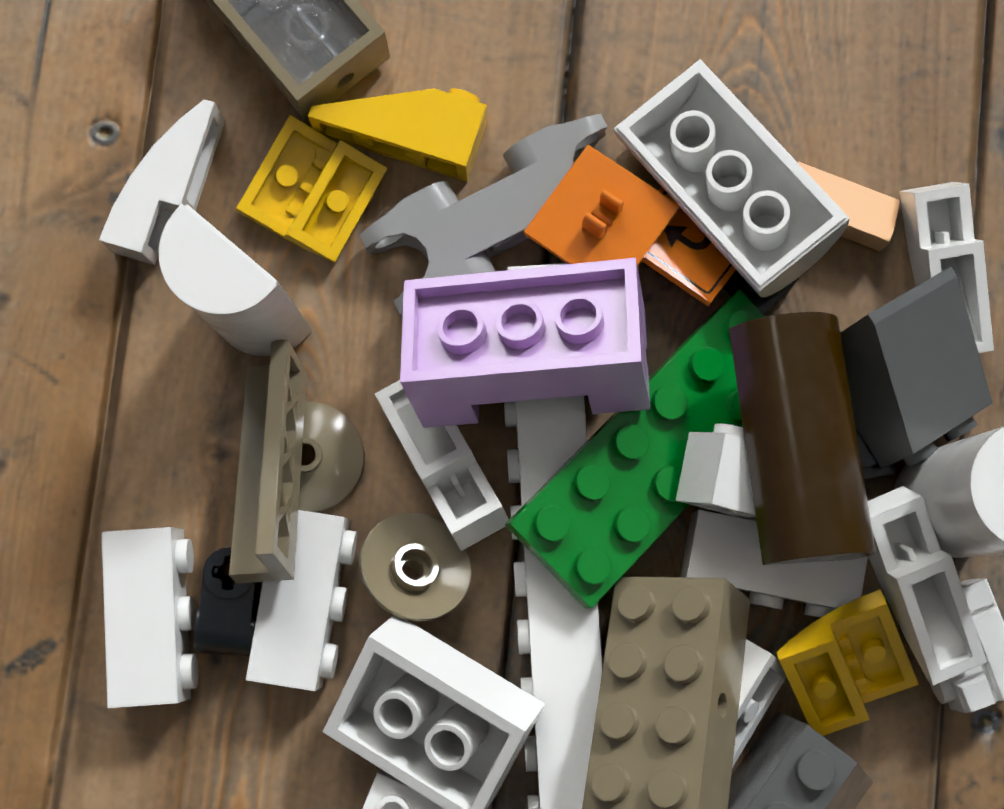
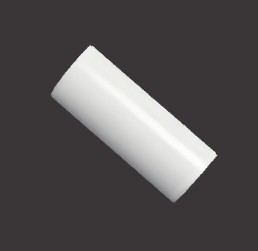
[613,59,850,297]
[159,203,312,356]
[894,427,1004,558]

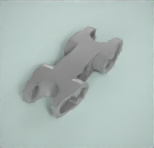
[359,113,608,319]

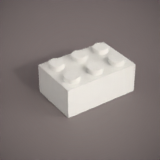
[323,615,545,809]

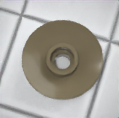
[298,402,364,512]
[359,512,471,621]

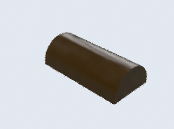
[729,312,876,565]

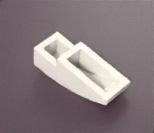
[99,99,225,265]
[900,182,994,353]
[375,380,509,551]
[868,486,987,686]

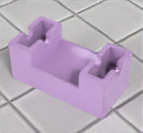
[400,258,650,428]

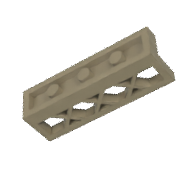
[229,339,307,584]

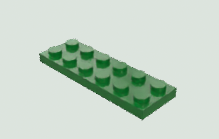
[504,289,765,608]

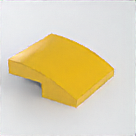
[235,115,388,263]
[777,589,919,736]

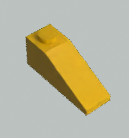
[308,88,487,182]

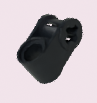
[194,547,262,657]

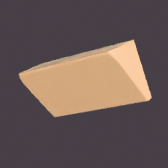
[798,162,900,252]

